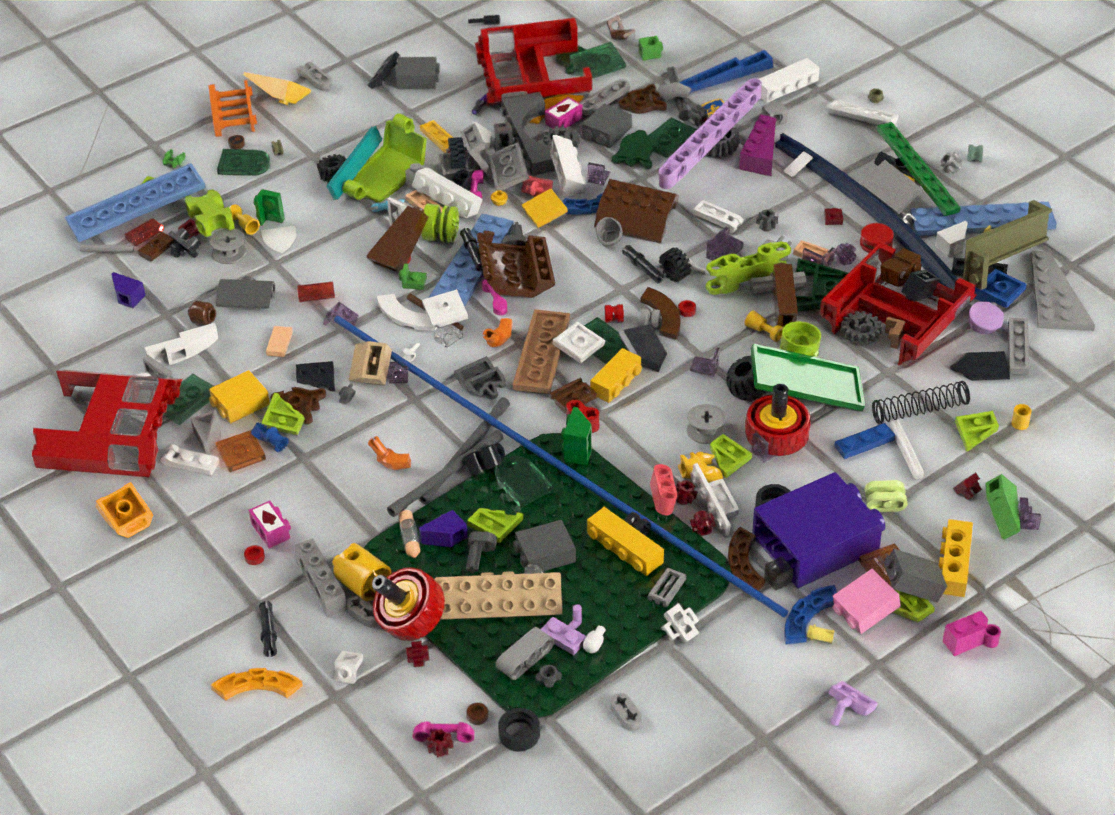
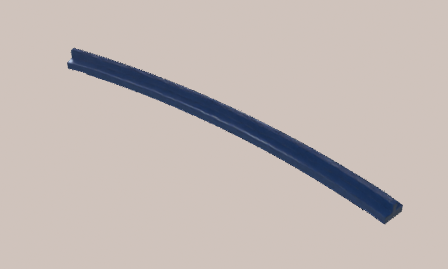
[775,133,958,290]

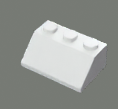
[550,135,586,197]

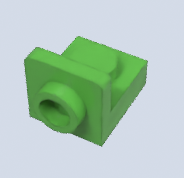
[399,264,427,290]

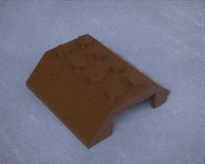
[594,179,679,243]
[476,231,555,298]

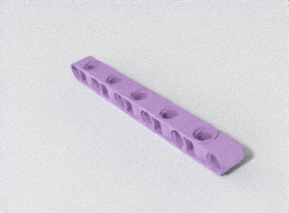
[659,78,762,189]

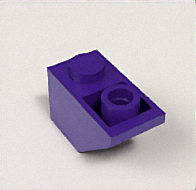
[111,272,146,308]
[419,510,467,547]

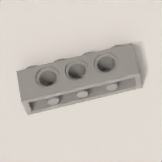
[294,538,347,617]

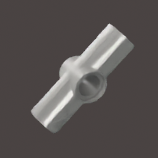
[749,272,806,294]

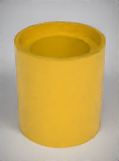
[1011,404,1032,430]

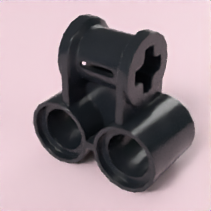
[463,443,505,476]

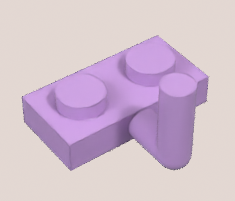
[541,604,587,655]
[828,681,878,726]

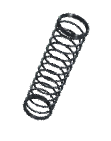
[872,381,970,424]

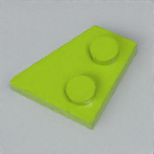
[955,411,999,451]
[467,508,523,543]
[892,589,935,622]

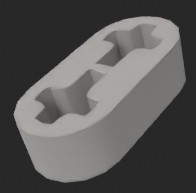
[346,596,378,627]
[611,693,641,731]

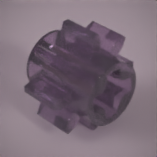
[834,242,857,265]

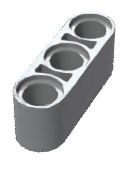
[496,627,554,680]

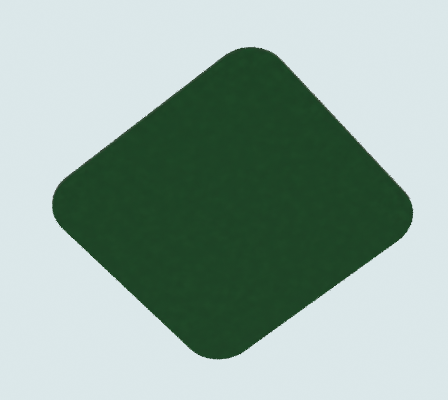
[364,433,731,718]

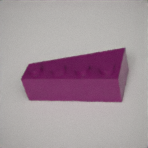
[739,115,776,176]

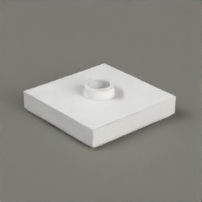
[422,290,468,329]
[552,322,605,363]

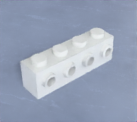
[759,58,819,103]
[411,168,483,218]

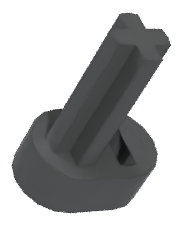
[502,222,526,246]
[466,532,497,574]

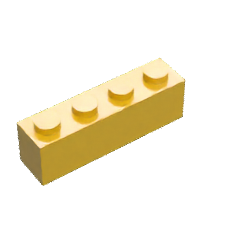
[587,507,664,576]

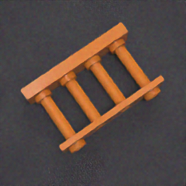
[208,80,257,137]

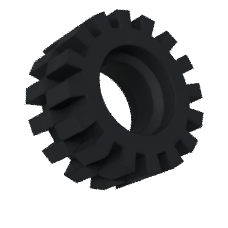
[317,154,346,182]
[659,247,692,282]

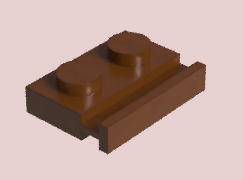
[549,377,597,414]

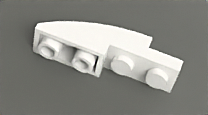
[145,323,218,365]

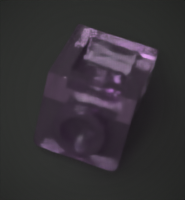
[1018,497,1042,530]

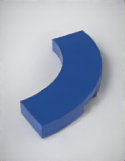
[562,193,603,215]
[784,585,837,645]

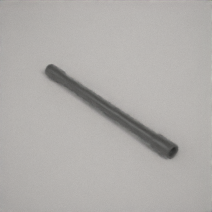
[418,397,510,504]
[387,430,503,517]

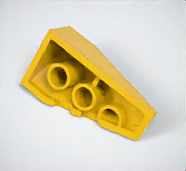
[243,72,311,105]

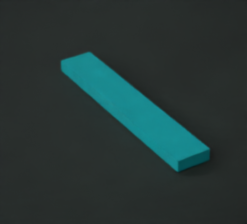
[326,126,383,200]

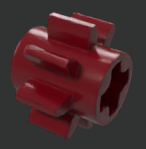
[675,480,698,505]
[690,510,716,536]
[406,641,429,667]
[426,729,454,757]

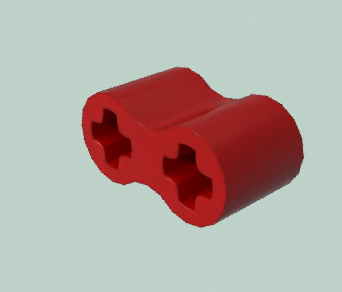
[566,400,600,433]

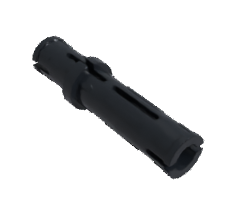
[460,228,483,271]
[622,245,665,283]
[259,601,277,657]

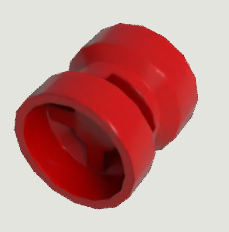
[604,304,624,323]

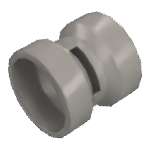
[640,308,660,328]

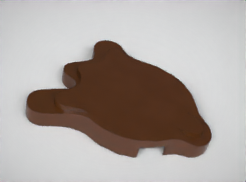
[619,84,667,114]
[270,387,326,424]

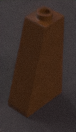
[366,206,429,273]
[772,263,798,327]

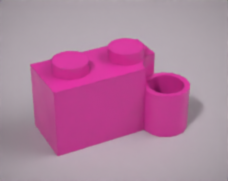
[942,611,1001,656]

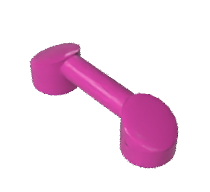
[470,170,484,205]
[482,280,508,315]
[412,721,475,743]

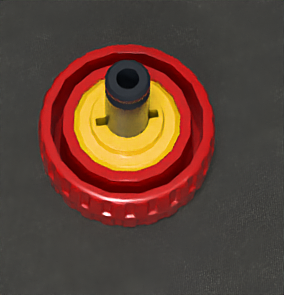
[745,383,811,456]
[372,567,445,641]

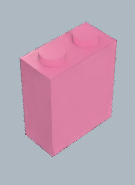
[833,569,901,634]

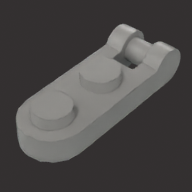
[296,61,332,90]

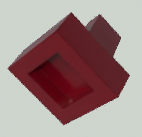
[953,472,982,500]

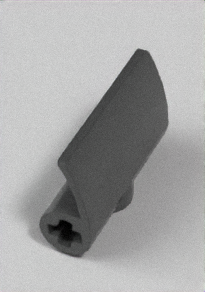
[215,276,275,309]

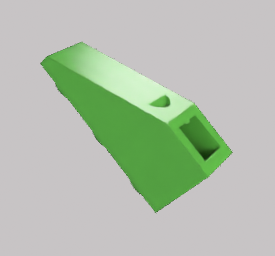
[985,474,1021,540]

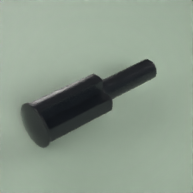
[468,15,500,25]

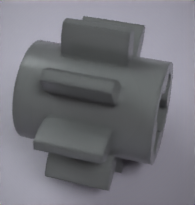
[687,105,708,127]
[756,209,778,231]

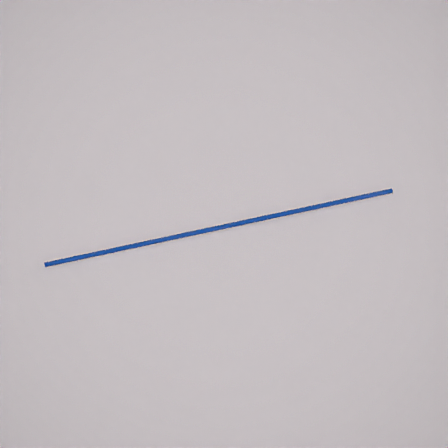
[334,316,788,618]

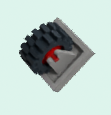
[439,137,476,180]

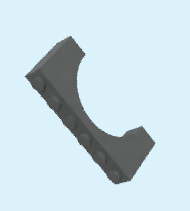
[500,92,555,176]

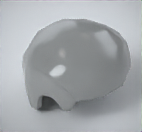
[595,217,623,246]

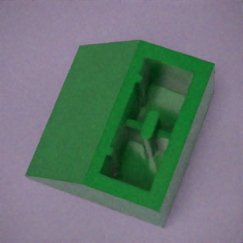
[561,407,592,465]

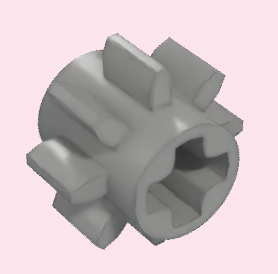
[940,152,962,174]

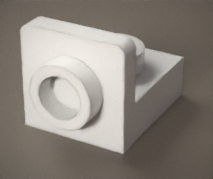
[334,651,363,684]

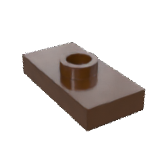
[138,232,174,261]

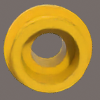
[491,190,508,206]

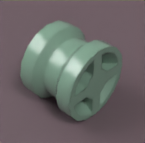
[967,144,983,162]

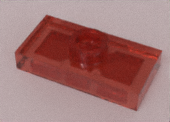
[125,218,164,246]
[297,282,335,302]

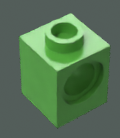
[638,36,663,61]

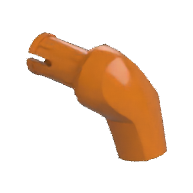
[483,318,513,348]
[368,436,411,470]

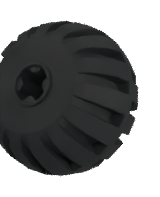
[726,355,769,401]

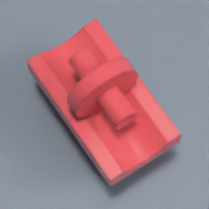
[521,175,553,196]

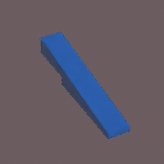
[680,49,774,93]

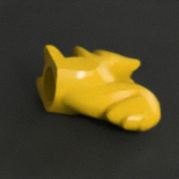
[678,452,723,483]

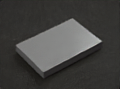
[487,143,529,191]
[861,160,922,214]

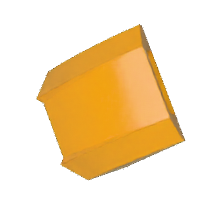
[95,482,153,538]

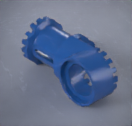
[251,422,289,452]

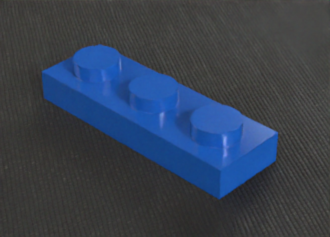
[834,423,895,459]

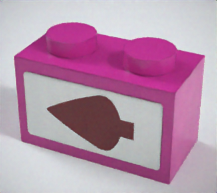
[545,97,582,129]
[248,501,291,549]

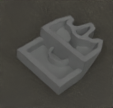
[454,356,507,399]

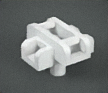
[661,603,699,643]

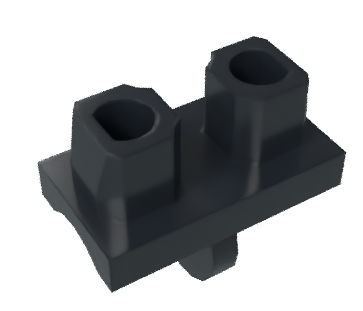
[168,228,201,258]

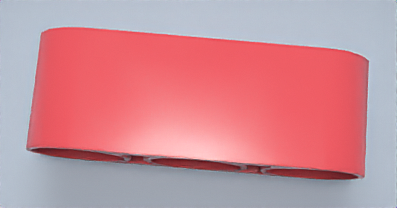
[650,464,677,515]

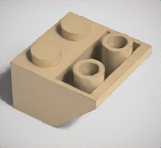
[349,341,392,385]

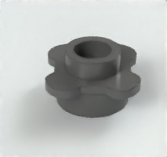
[339,383,356,403]
[536,665,562,687]

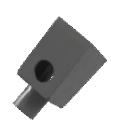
[494,123,513,151]

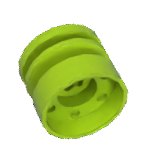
[422,203,459,243]
[780,321,821,357]

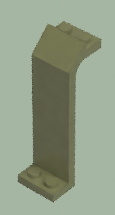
[963,200,1052,290]

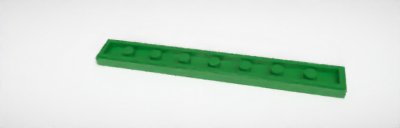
[876,122,961,216]

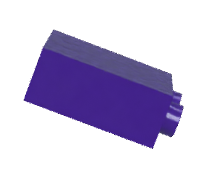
[752,472,886,589]

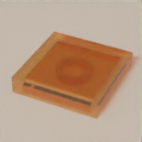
[215,430,266,473]

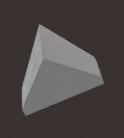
[190,409,221,455]

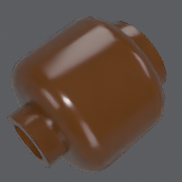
[188,301,216,326]

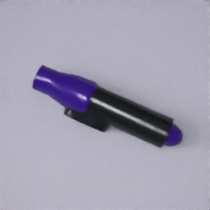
[472,94,487,115]

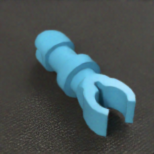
[371,199,405,212]

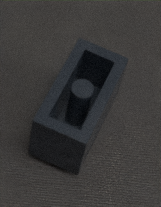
[901,270,940,302]

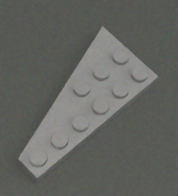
[1031,251,1095,331]

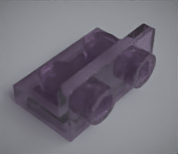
[705,226,744,261]

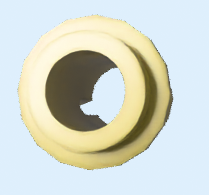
[807,624,835,644]

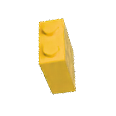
[209,370,270,424]

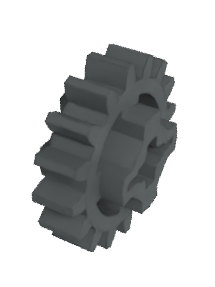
[543,125,580,148]
[841,311,882,344]

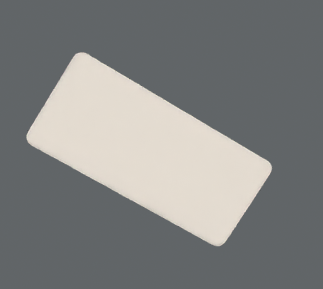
[783,152,813,177]

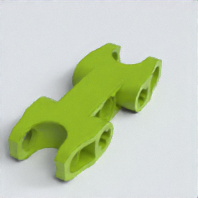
[185,189,235,237]
[705,242,791,295]

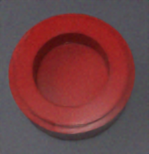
[678,300,696,317]
[244,545,265,565]

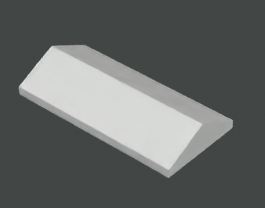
[827,100,898,125]

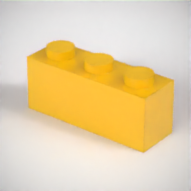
[590,348,642,403]

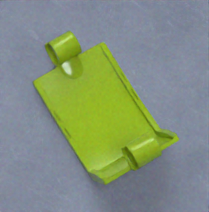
[343,113,427,203]

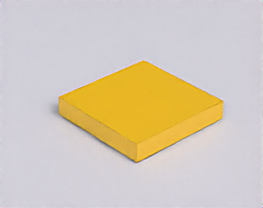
[521,189,568,228]

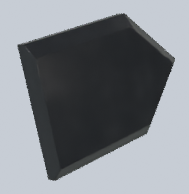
[618,325,667,372]
[950,351,1010,381]

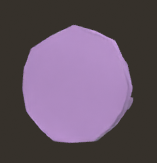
[968,302,1004,335]

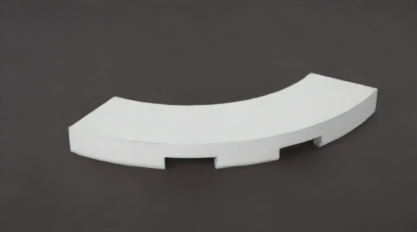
[377,294,437,331]

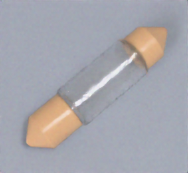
[398,510,420,558]

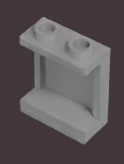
[460,123,496,177]

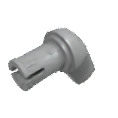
[658,82,691,100]

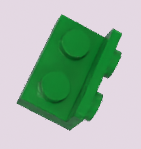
[253,189,285,226]

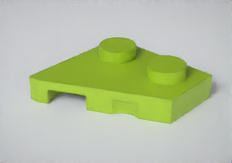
[261,392,305,436]
[710,434,752,478]

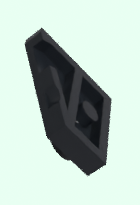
[296,361,335,391]

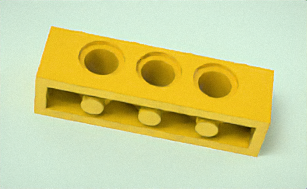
[938,519,973,597]

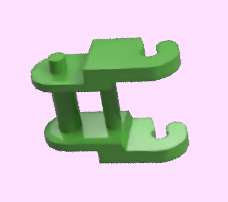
[162,149,186,168]

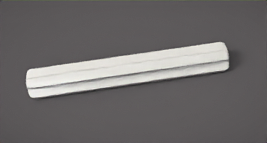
[889,420,924,480]

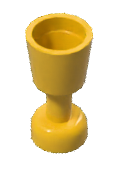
[229,204,260,235]
[744,310,784,342]

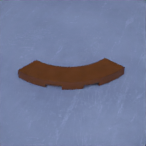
[640,287,681,340]
[728,527,766,591]

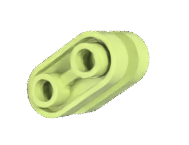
[864,480,908,512]

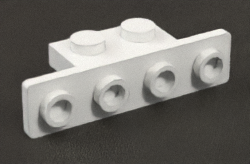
[691,463,739,536]

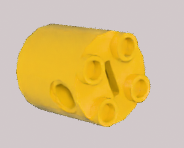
[332,543,392,602]

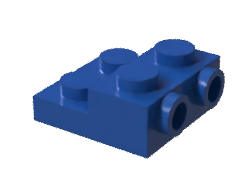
[974,269,1027,308]

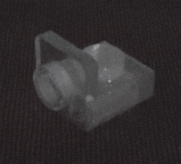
[433,324,463,348]

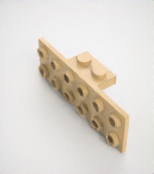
[435,572,562,620]

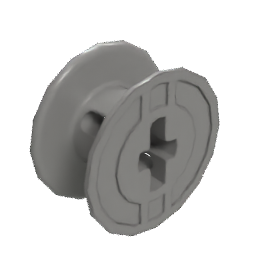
[210,229,247,264]
[687,404,726,444]

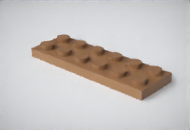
[513,309,570,394]

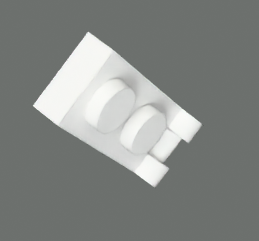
[693,200,744,233]
[161,444,219,476]

